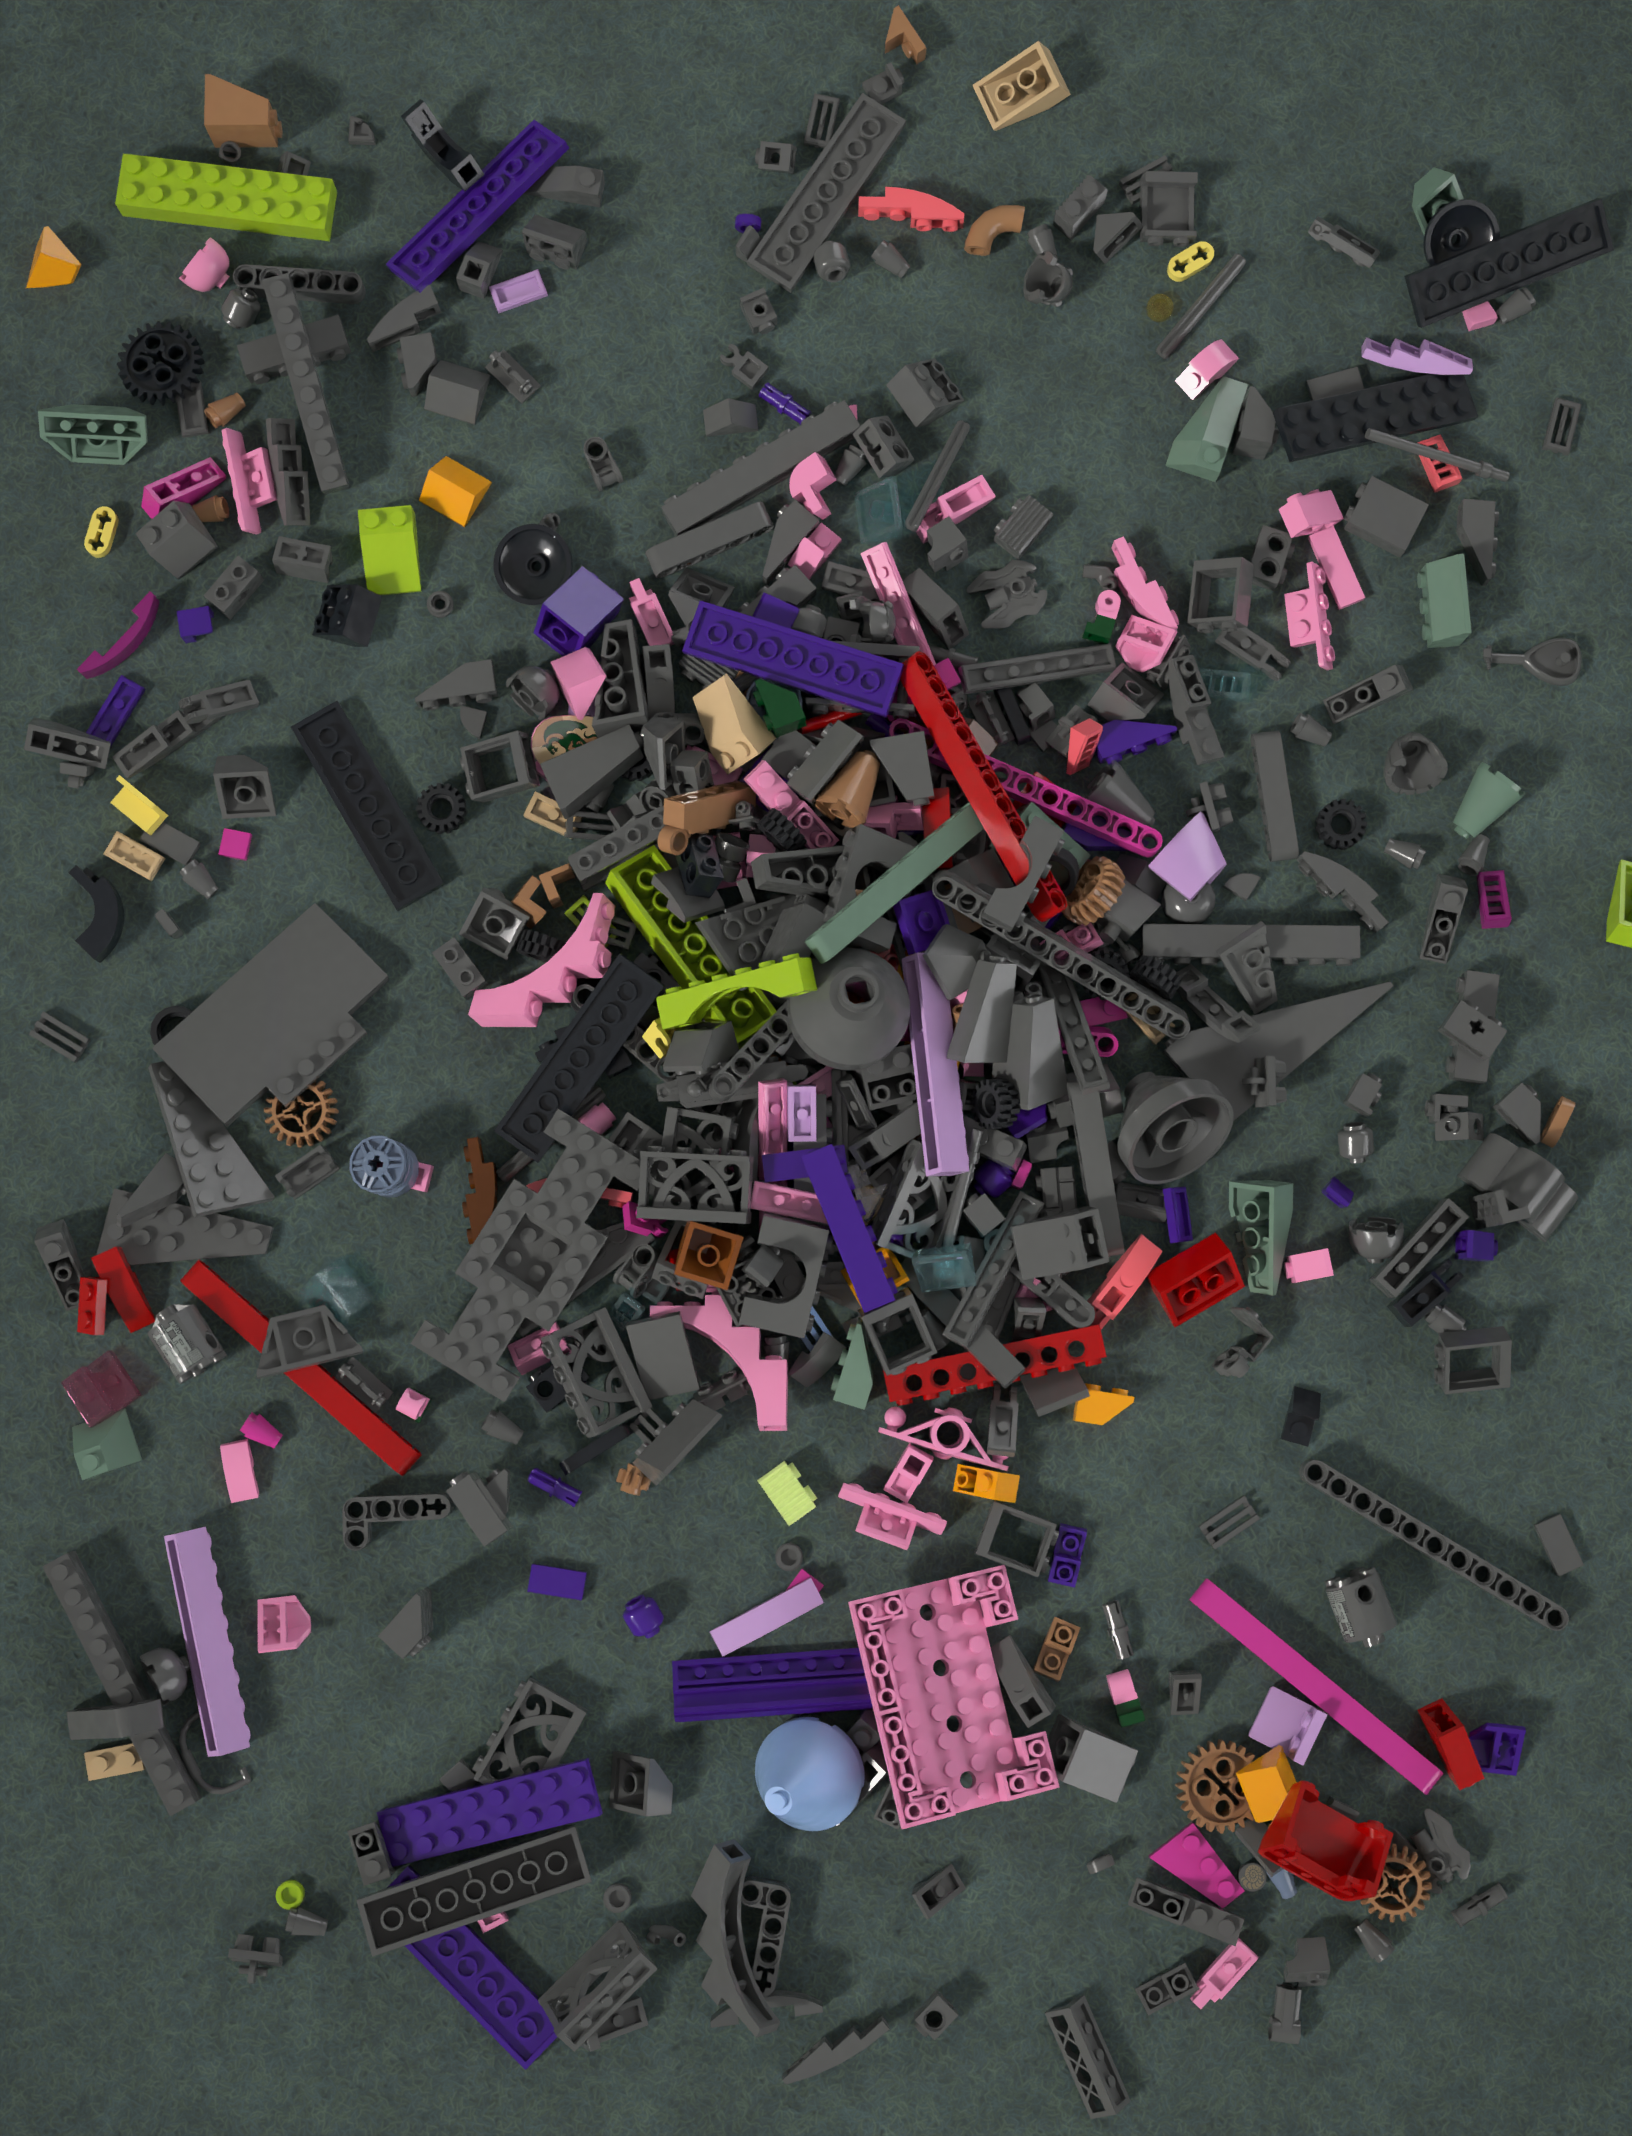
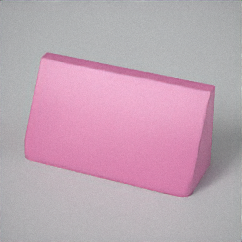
[508,1321,570,1375]

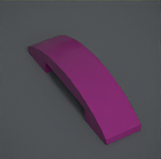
[76,591,160,679]

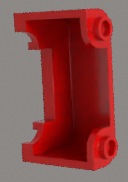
[1258,1780,1394,1901]

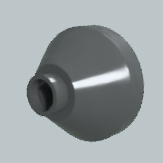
[787,948,910,1070]
[1118,1072,1234,1184]

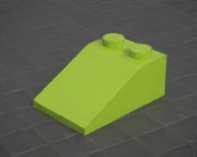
[358,505,422,595]
[1606,859,1632,948]

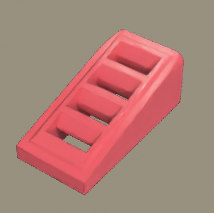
[1418,435,1463,493]
[1067,718,1103,775]

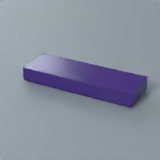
[86,675,146,748]
[762,1145,848,1183]

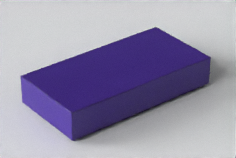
[1163,1187,1193,1243]
[527,1563,587,1600]

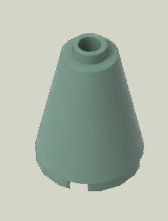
[1452,762,1525,839]

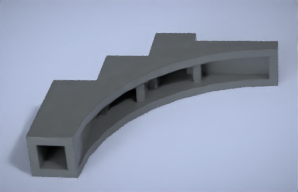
[691,1839,780,2038]

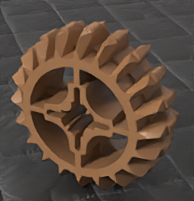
[1061,856,1125,926]
[264,1080,339,1148]
[1361,1844,1432,1922]

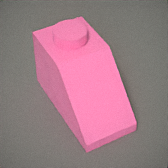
[1284,1248,1334,1283]

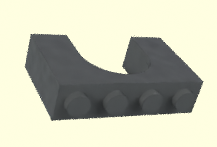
[822,824,914,954]
[739,1212,833,1338]

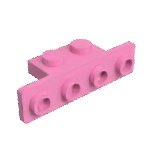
[222,428,277,535]
[1284,562,1335,670]
[838,1483,947,1550]

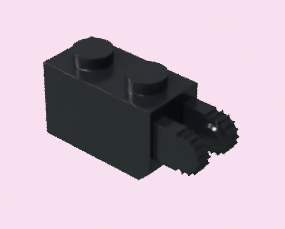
[1387,1258,1464,1327]

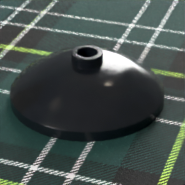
[1423,199,1500,266]
[493,524,573,605]

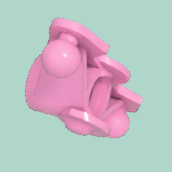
[878,1406,1009,1471]

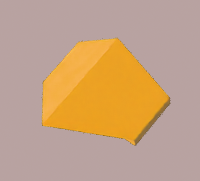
[26,226,81,288]

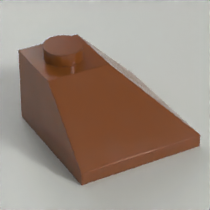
[674,1221,744,1290]

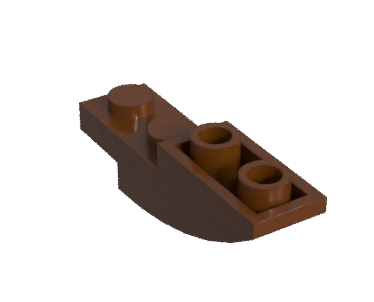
[462,1137,498,1245]

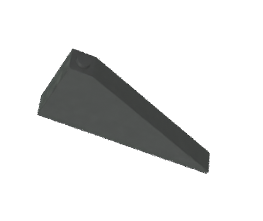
[1162,982,1394,1121]

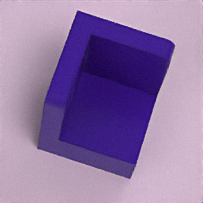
[176,606,214,643]

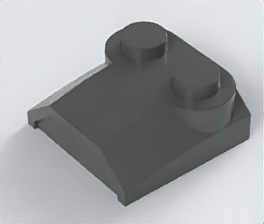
[459,887,531,960]

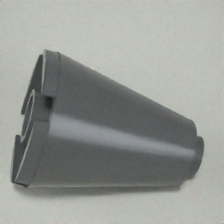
[1081,760,1156,827]

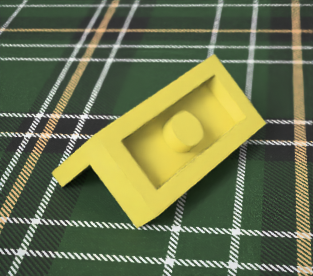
[110,775,168,836]

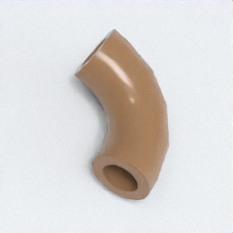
[964,205,1025,256]

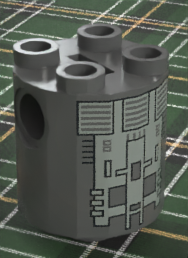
[147,1304,227,1384]
[1324,1567,1397,1647]

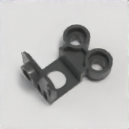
[1212,1307,1274,1378]

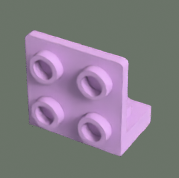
[1248,1686,1327,1765]

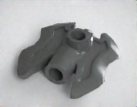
[967,559,1047,629]
[1391,1808,1471,1894]

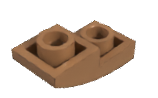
[1033,1617,1081,1682]

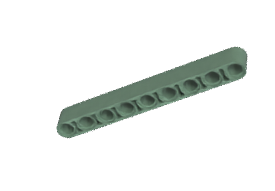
[804,803,984,964]

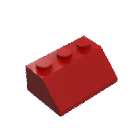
[1147,1233,1245,1327]

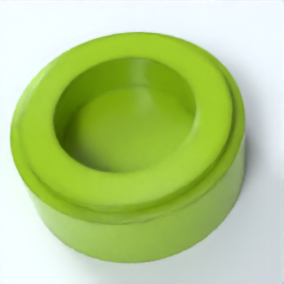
[276,1880,305,1910]

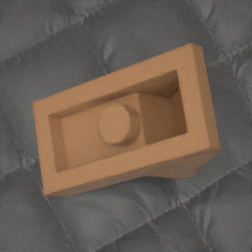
[885,5,926,64]

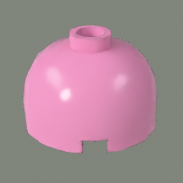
[179,237,230,292]

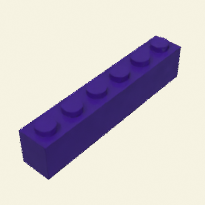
[801,1144,898,1313]

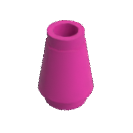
[240,1412,283,1449]

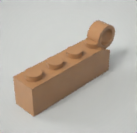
[658,781,756,855]

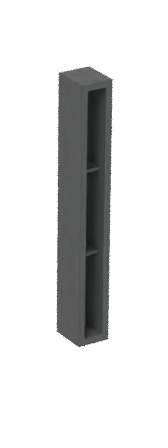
[262,273,350,495]
[661,400,860,536]
[1140,924,1360,966]

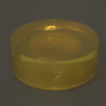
[1146,294,1173,322]

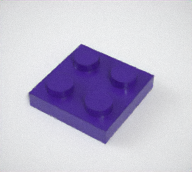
[893,890,950,955]

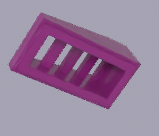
[1476,870,1512,929]

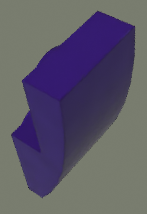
[1048,1523,1087,1588]

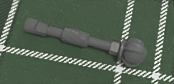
[687,1043,764,1098]

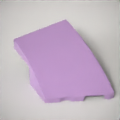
[1148,811,1227,901]

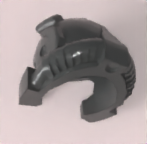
[1023,250,1073,307]
[850,596,896,644]

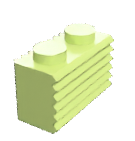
[757,1460,818,1526]

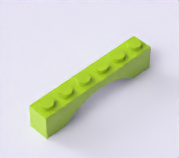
[656,953,817,1030]

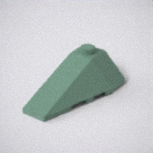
[1165,376,1248,482]
[1229,1180,1293,1296]

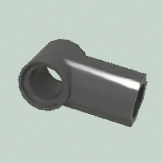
[1268,1983,1302,2045]

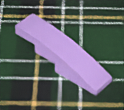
[1361,337,1473,375]
[709,1578,824,1656]

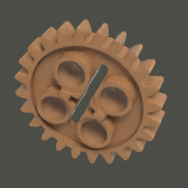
[1175,1739,1255,1834]

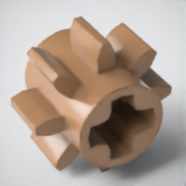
[616,1463,651,1496]

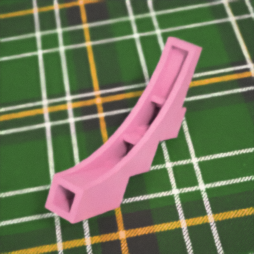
[468,893,615,1027]
[650,1291,788,1431]

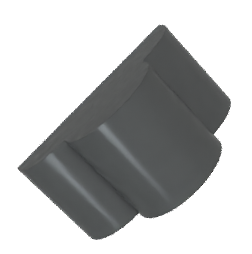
[1457,1133,1578,1243]

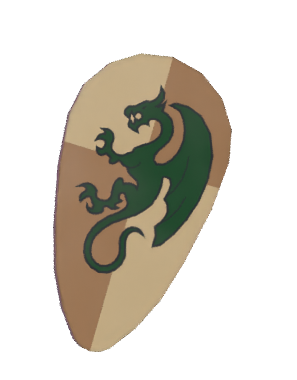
[531,715,598,764]

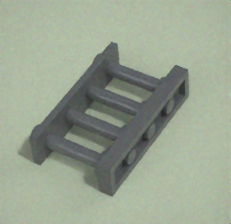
[806,641,920,719]

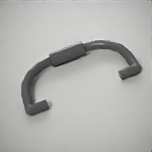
[179,1711,251,1795]

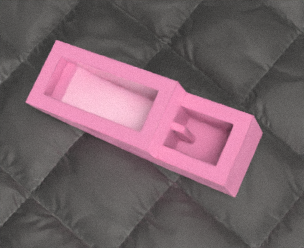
[916,475,996,544]

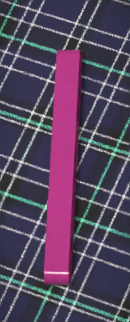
[889,718,1163,858]
[1189,1578,1444,1795]

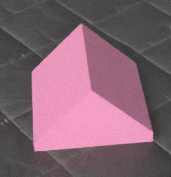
[551,647,606,720]

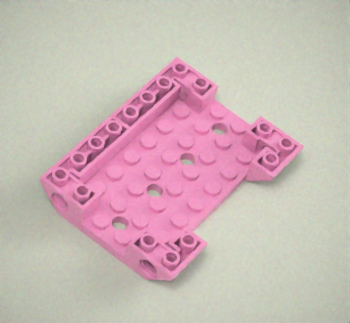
[848,1565,1059,1829]

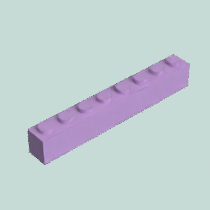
[902,953,969,1176]
[164,1527,250,1757]

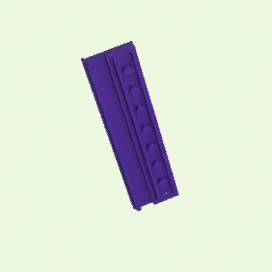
[672,1648,873,1722]

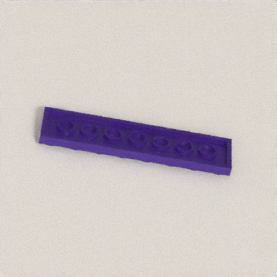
[386,120,569,293]
[682,600,904,718]
[377,1758,603,1867]
[387,1865,557,2070]

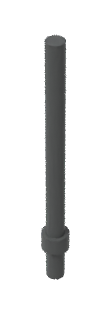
[1365,428,1510,482]
[932,1128,983,1289]

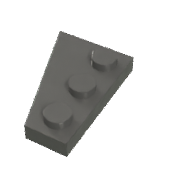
[1216,921,1278,1015]

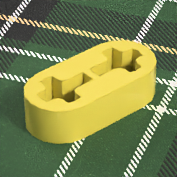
[1167,241,1214,282]
[84,506,119,558]

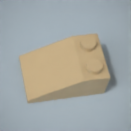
[973,41,1071,131]
[693,673,776,775]

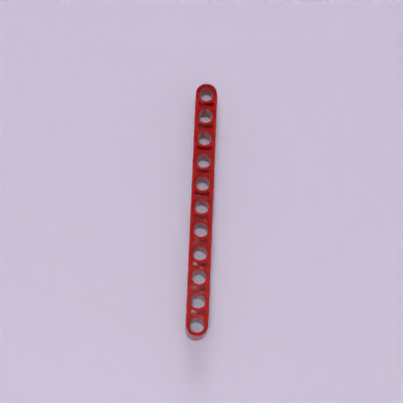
[900,651,1067,922]
[180,1260,422,1476]

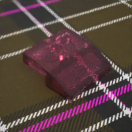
[61,1350,141,1428]

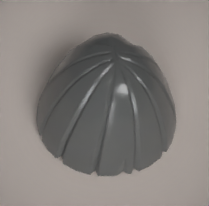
[1384,732,1448,795]

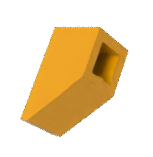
[1073,1383,1135,1425]
[953,1464,1020,1503]

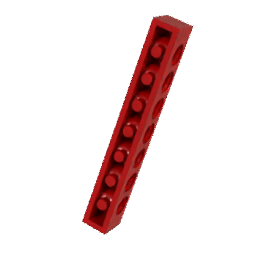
[883,1324,1107,1406]

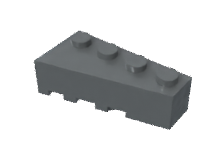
[592,619,650,738]
[751,845,871,899]

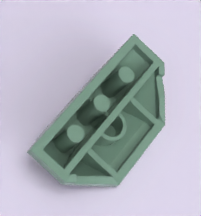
[38,404,148,465]

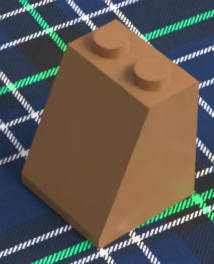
[204,74,283,148]

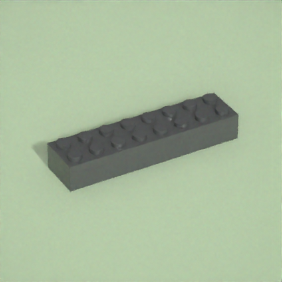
[356,1824,592,1957]

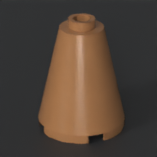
[815,750,880,828]

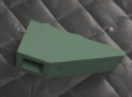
[830,1317,874,1410]

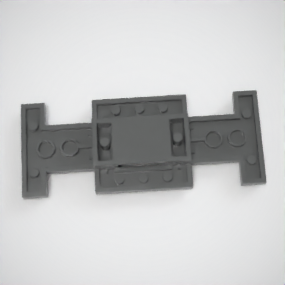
[410,1109,652,1402]

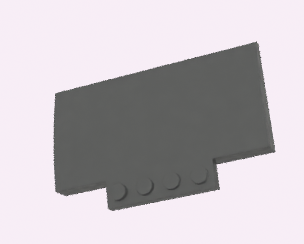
[152,903,389,1127]

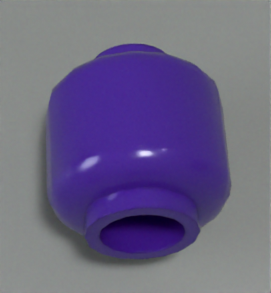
[974,1160,1015,1198]
[623,1595,664,1638]

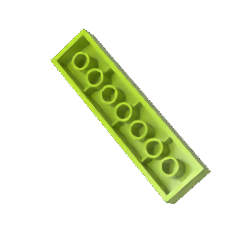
[115,153,337,241]
[605,845,777,1050]

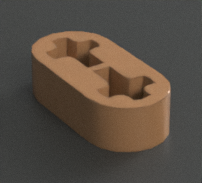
[1539,1096,1575,1148]

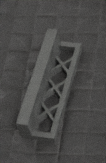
[1468,1189,1531,1229]
[1045,1995,1131,2119]

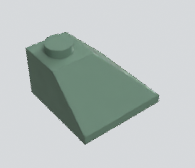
[1412,167,1464,235]
[72,1408,142,1480]

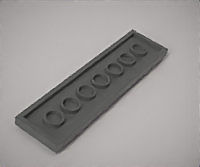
[747,93,906,293]

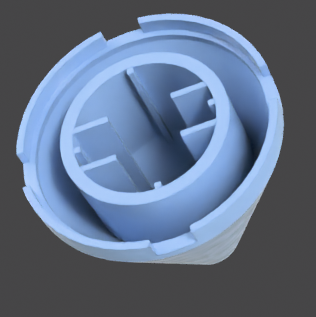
[755,1717,865,1831]

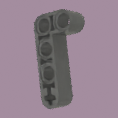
[342,1493,454,1551]
[66,1698,165,1740]
[741,1876,791,1997]

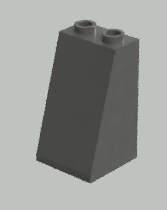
[992,992,1068,1110]

